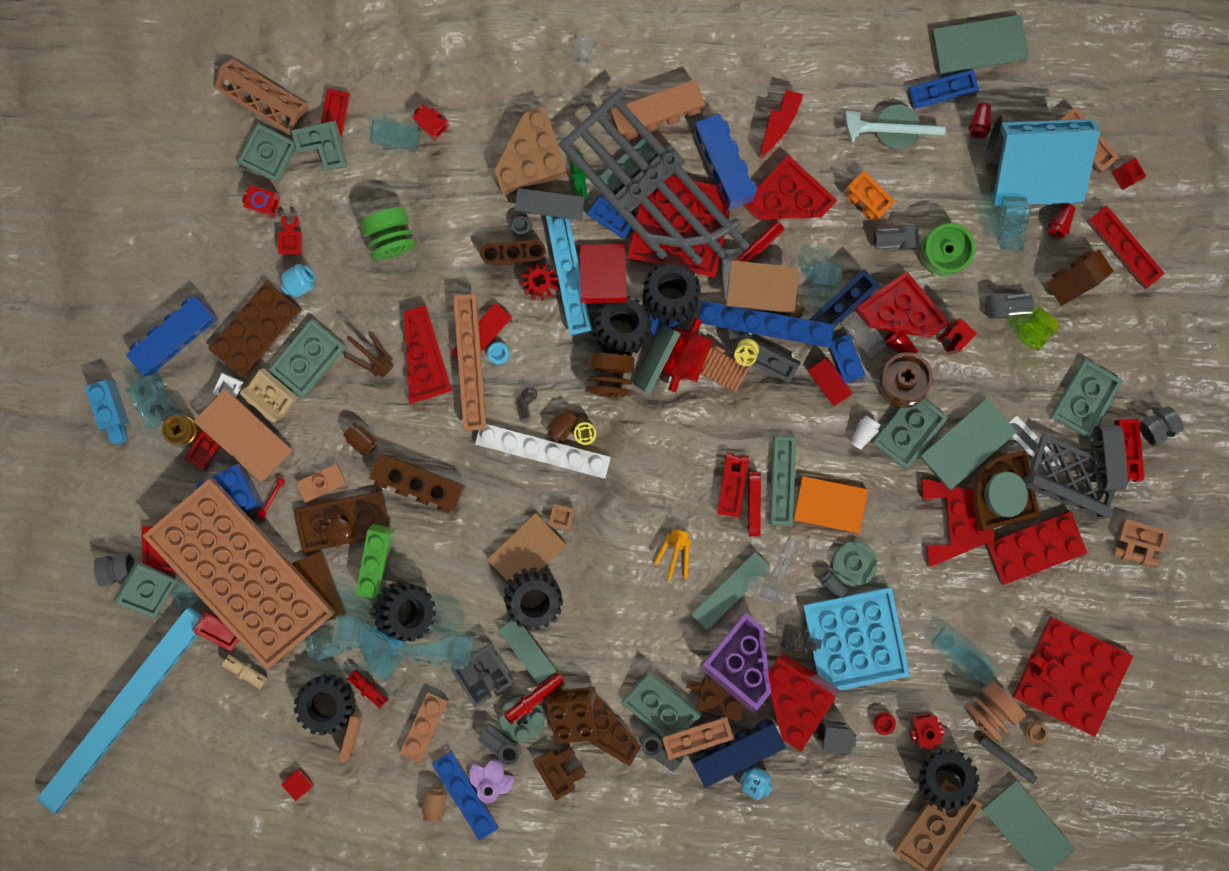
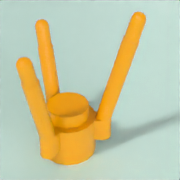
[654,529,691,581]

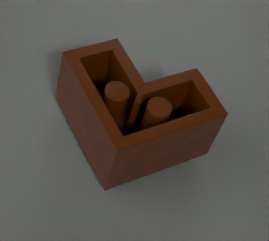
[1046,249,1114,306]

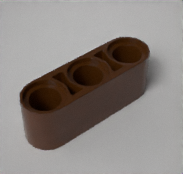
[480,240,547,266]

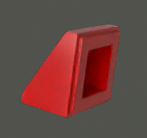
[1112,157,1147,190]

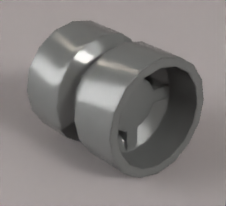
[1139,406,1184,447]
[94,553,135,586]

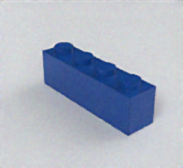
[693,114,757,211]
[126,296,218,377]

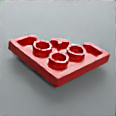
[742,155,837,220]
[855,271,950,338]

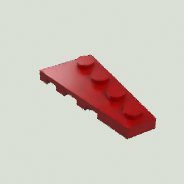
[404,305,453,404]

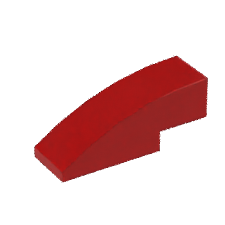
[759,90,803,159]

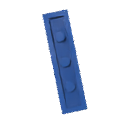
[432,750,499,840]

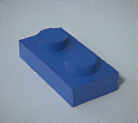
[830,334,866,383]

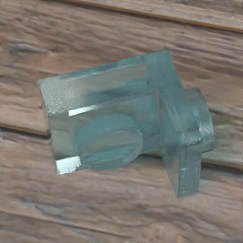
[306,637,344,662]

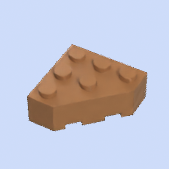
[495,107,567,197]

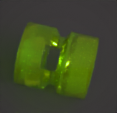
[1016,308,1060,351]

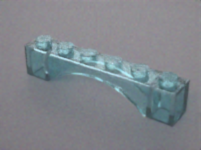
[332,614,475,669]

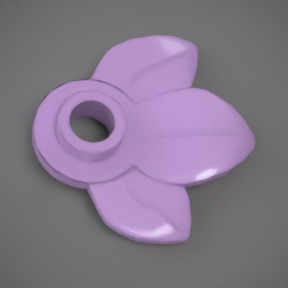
[470,758,514,803]

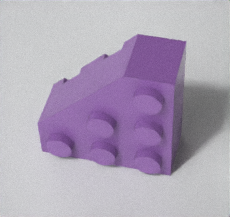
[700,613,771,712]

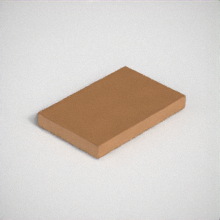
[726,260,799,314]
[487,513,567,581]

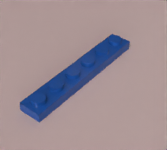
[698,301,835,348]

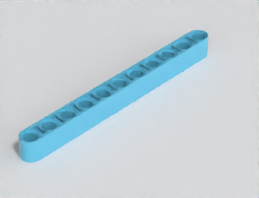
[37,606,202,814]

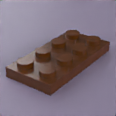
[208,281,302,378]

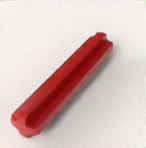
[734,221,785,262]

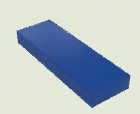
[907,69,979,110]

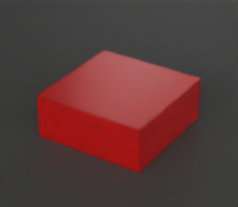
[281,768,314,802]

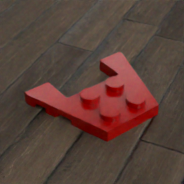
[920,479,995,567]

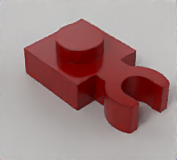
[278,216,303,255]

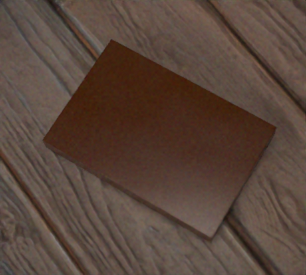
[291,551,347,623]

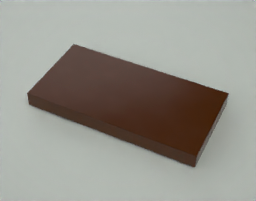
[294,490,390,553]

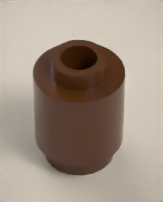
[547,408,579,442]
[343,423,377,456]

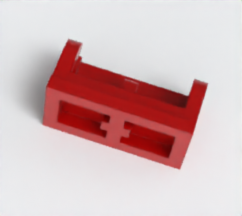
[938,318,977,355]

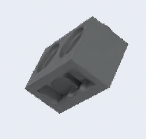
[817,720,856,754]

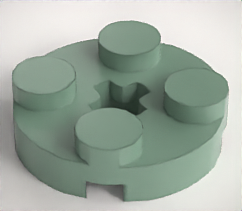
[500,696,545,743]

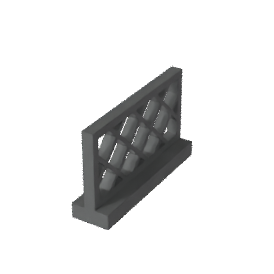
[1023,434,1115,519]

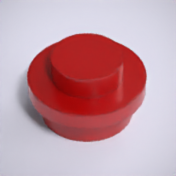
[873,712,896,735]

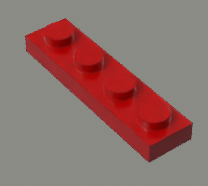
[1087,205,1165,289]

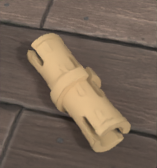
[221,654,268,690]

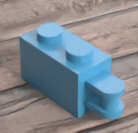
[84,380,130,444]

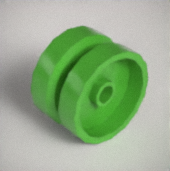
[919,223,976,277]

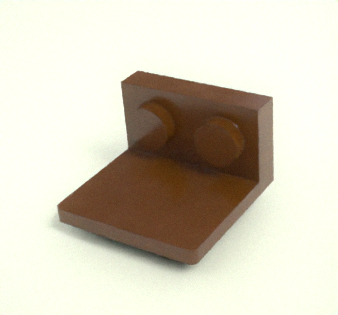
[546,687,600,744]

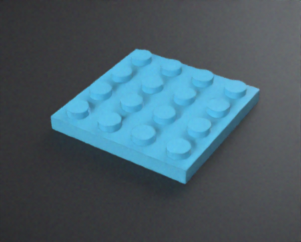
[803,587,910,690]

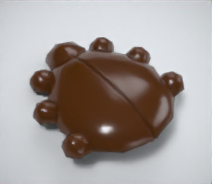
[320,515,352,547]

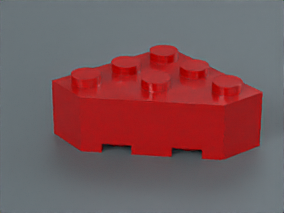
[768,652,840,752]

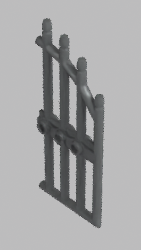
[558,88,750,265]

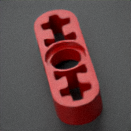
[748,472,761,537]

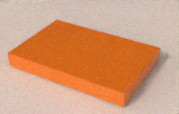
[793,476,868,534]

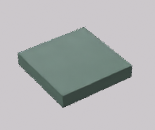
[237,123,296,184]
[113,561,178,618]

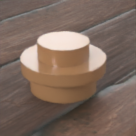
[1025,721,1048,744]

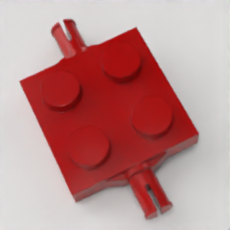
[662,318,713,393]

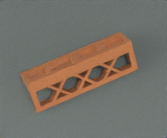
[215,58,309,135]

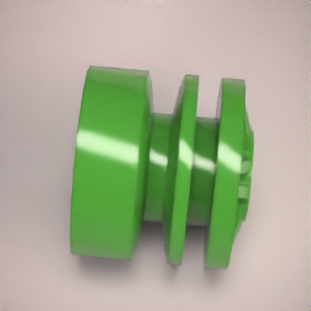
[359,207,417,261]

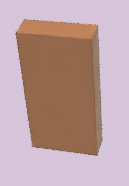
[339,712,362,762]

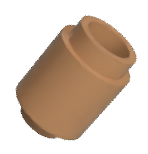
[422,786,447,822]

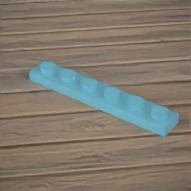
[546,216,592,336]

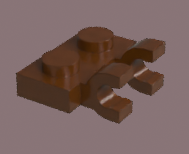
[533,745,586,801]

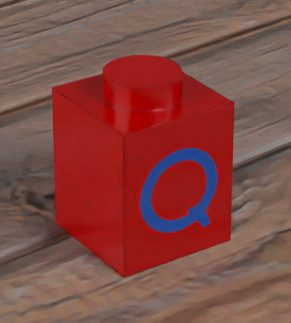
[242,185,281,218]

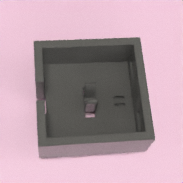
[451,643,515,708]

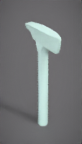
[845,111,946,143]

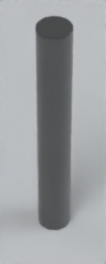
[978,736,1038,784]

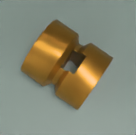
[161,415,200,445]

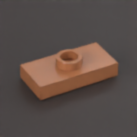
[296,464,347,503]

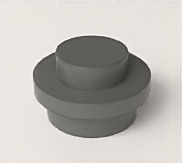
[510,215,533,238]

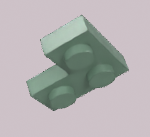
[291,120,348,171]

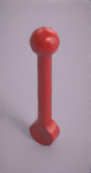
[257,478,285,519]

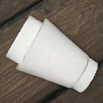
[850,415,881,450]

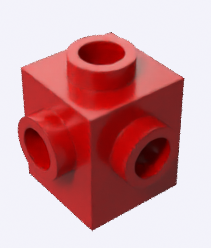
[909,712,944,750]

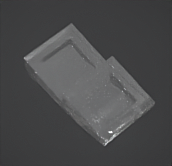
[840,309,887,359]

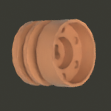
[964,680,1026,742]

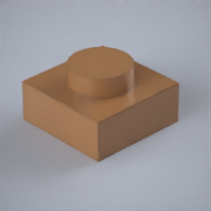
[548,504,576,531]

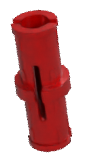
[347,668,389,710]

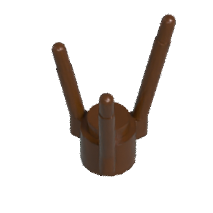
[344,333,394,378]

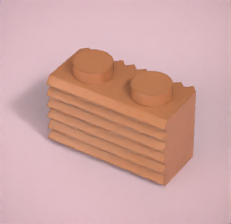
[701,346,749,393]

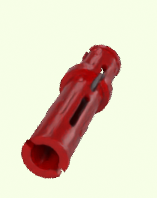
[503,672,565,725]

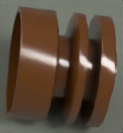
[585,353,635,398]

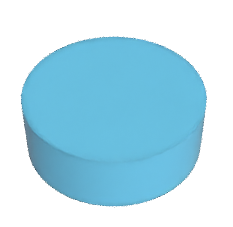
[487,342,510,365]

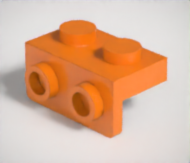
[844,170,896,222]

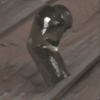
[516,388,537,420]

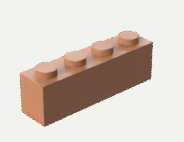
[611,79,705,140]

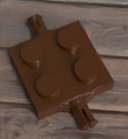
[686,674,760,722]

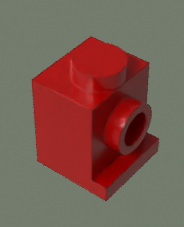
[412,104,450,141]

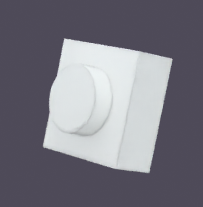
[212,373,244,397]

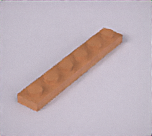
[453,294,487,431]

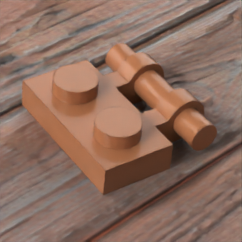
[1112,519,1169,567]

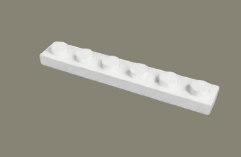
[475,425,611,479]

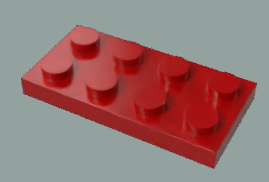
[986,511,1087,585]

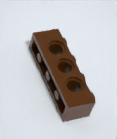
[369,453,466,513]

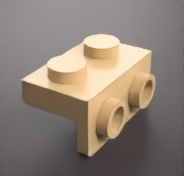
[240,368,297,422]

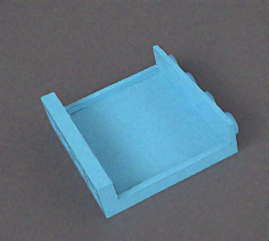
[989,119,1101,207]

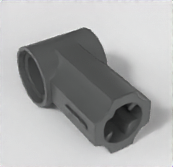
[873,225,919,250]
[986,294,1034,319]
[478,724,521,765]
[640,731,684,772]

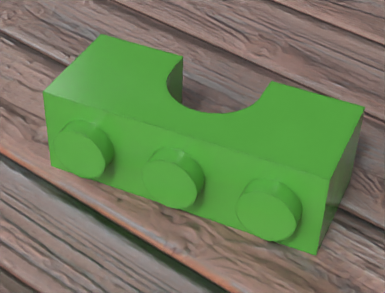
[355,524,395,600]

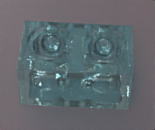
[996,196,1030,250]
[125,375,178,429]

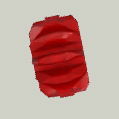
[521,262,559,301]

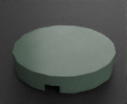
[875,104,920,150]
[984,472,1028,517]
[832,542,877,586]

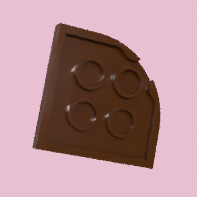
[972,450,1040,531]

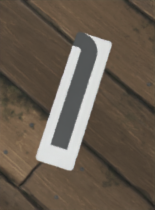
[1009,416,1061,473]

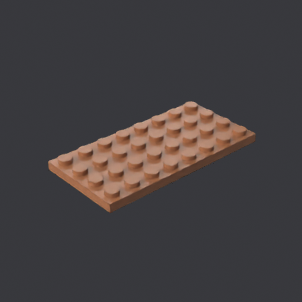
[143,477,335,669]

